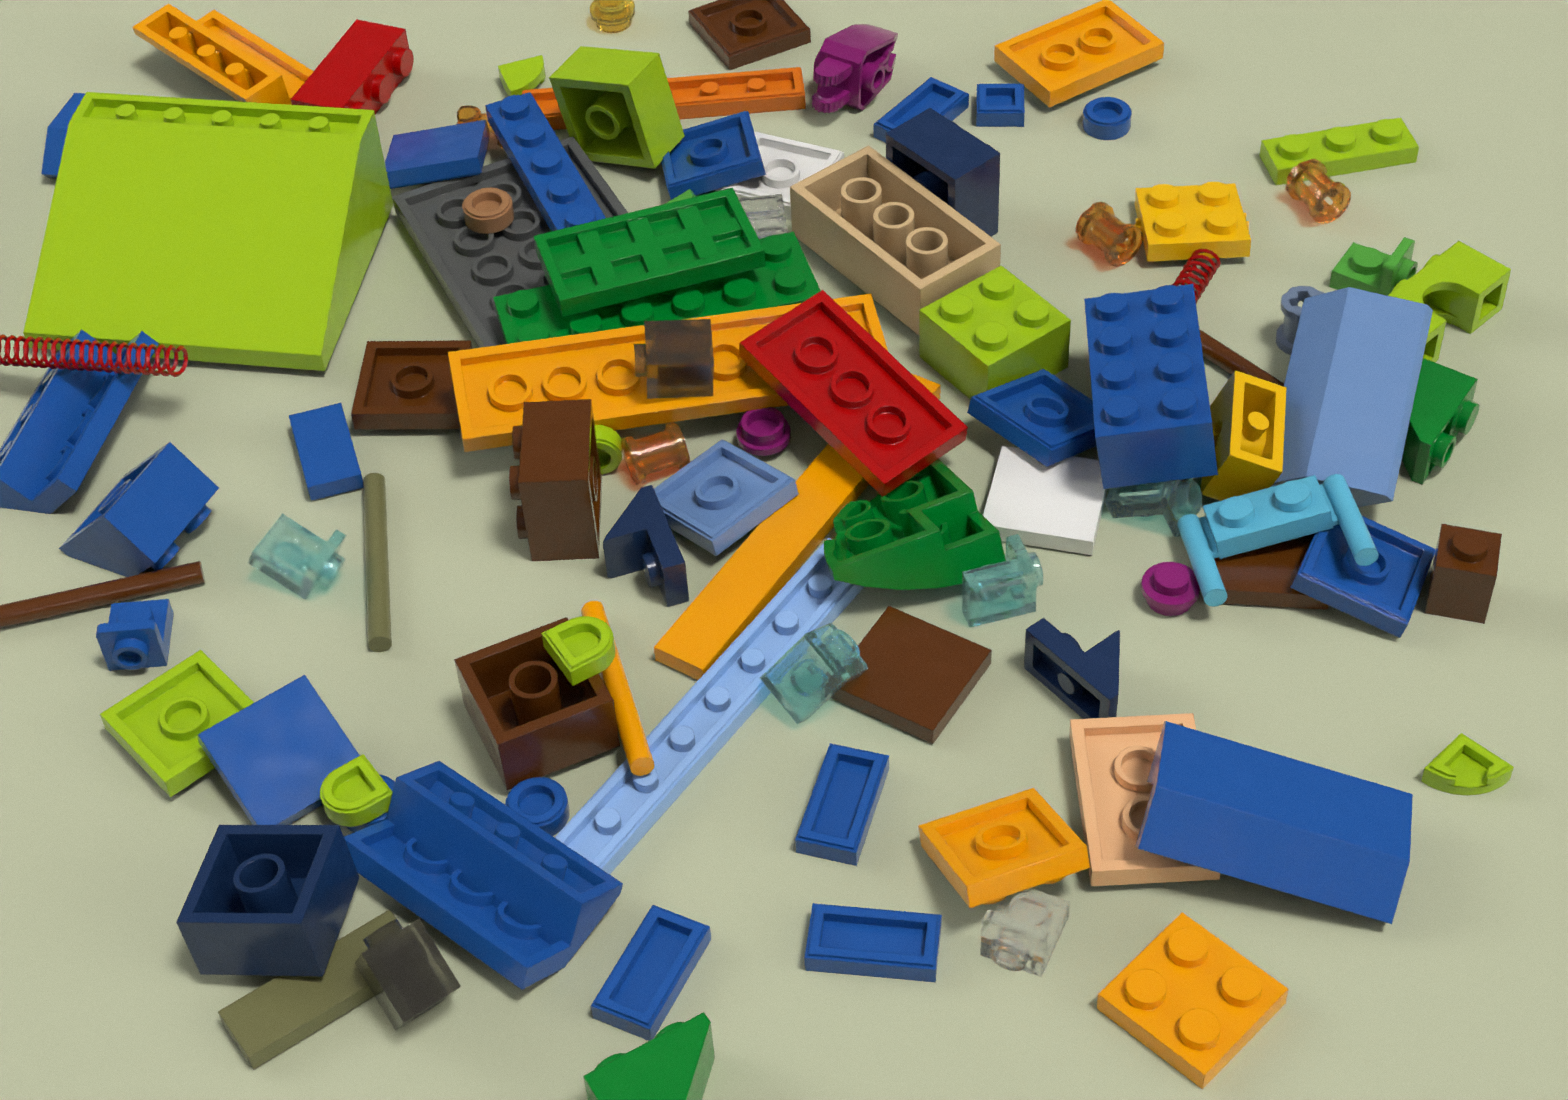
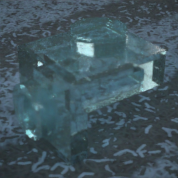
[248,513,347,600]

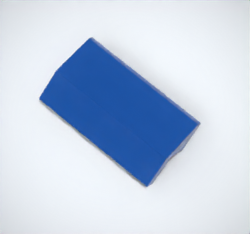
[0,329,159,514]
[1135,721,1413,924]
[344,761,623,990]

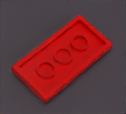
[739,290,968,497]

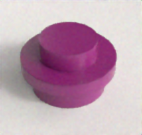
[736,407,791,456]
[1141,562,1200,616]

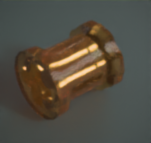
[1285,159,1351,224]
[1075,201,1143,267]
[621,422,690,485]

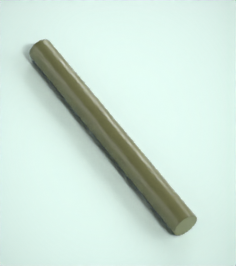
[363,473,392,652]

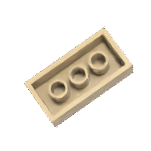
[790,145,1001,335]

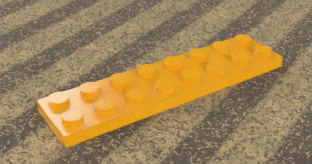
[448,294,888,452]

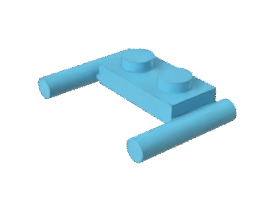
[1177,474,1379,607]

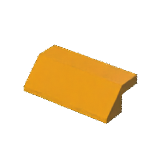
[133,3,313,105]

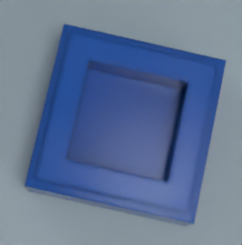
[976,84,1025,127]

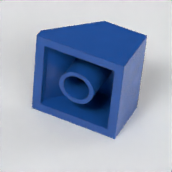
[59,442,219,577]

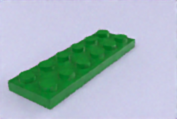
[493,231,821,344]

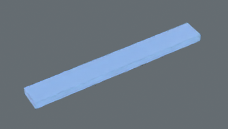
[555,538,864,874]

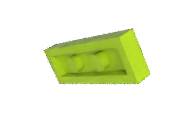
[1259,117,1419,186]

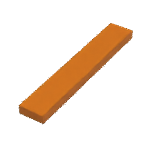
[522,67,806,130]

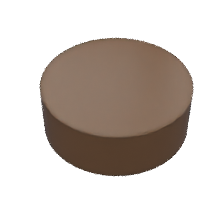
[462,188,514,234]

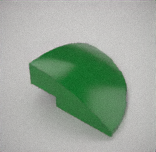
[824,459,1008,590]

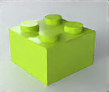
[549,46,685,169]
[919,265,1071,399]

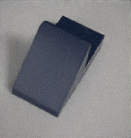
[603,485,689,607]
[1024,617,1120,719]

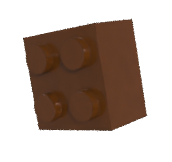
[509,399,602,561]
[454,617,620,790]

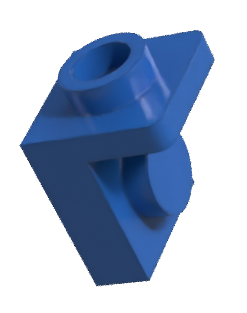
[96,599,174,671]

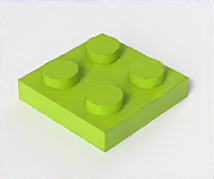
[100,650,254,798]

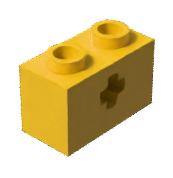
[1201,370,1286,501]

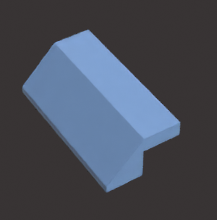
[1272,287,1433,507]

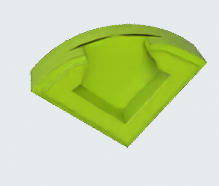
[498,55,546,96]
[1421,733,1514,795]

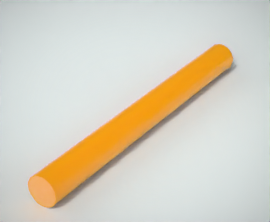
[581,601,655,776]

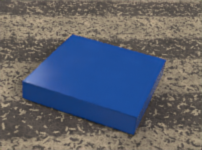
[661,111,766,200]
[385,120,490,189]
[967,369,1097,467]
[1290,516,1436,638]
[198,675,360,825]

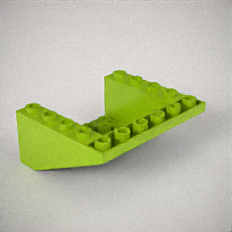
[23,92,393,371]

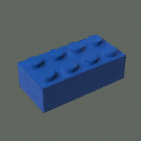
[1084,284,1218,489]

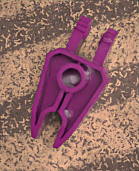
[812,24,898,113]

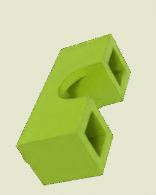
[1387,241,1511,362]

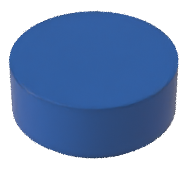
[1083,97,1132,140]
[505,777,570,836]

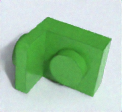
[1329,237,1418,295]

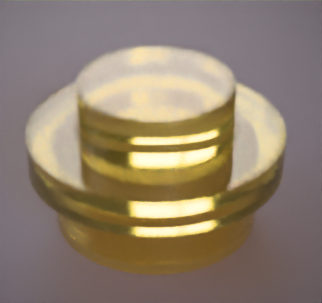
[590,0,635,33]

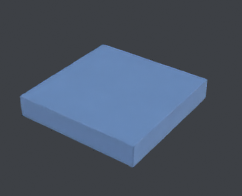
[654,439,799,556]

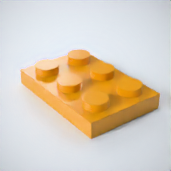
[994,0,1164,108]

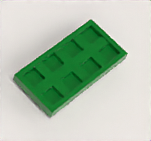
[533,188,765,317]

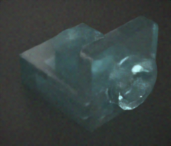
[1104,478,1202,537]
[962,534,1043,628]
[760,623,868,724]

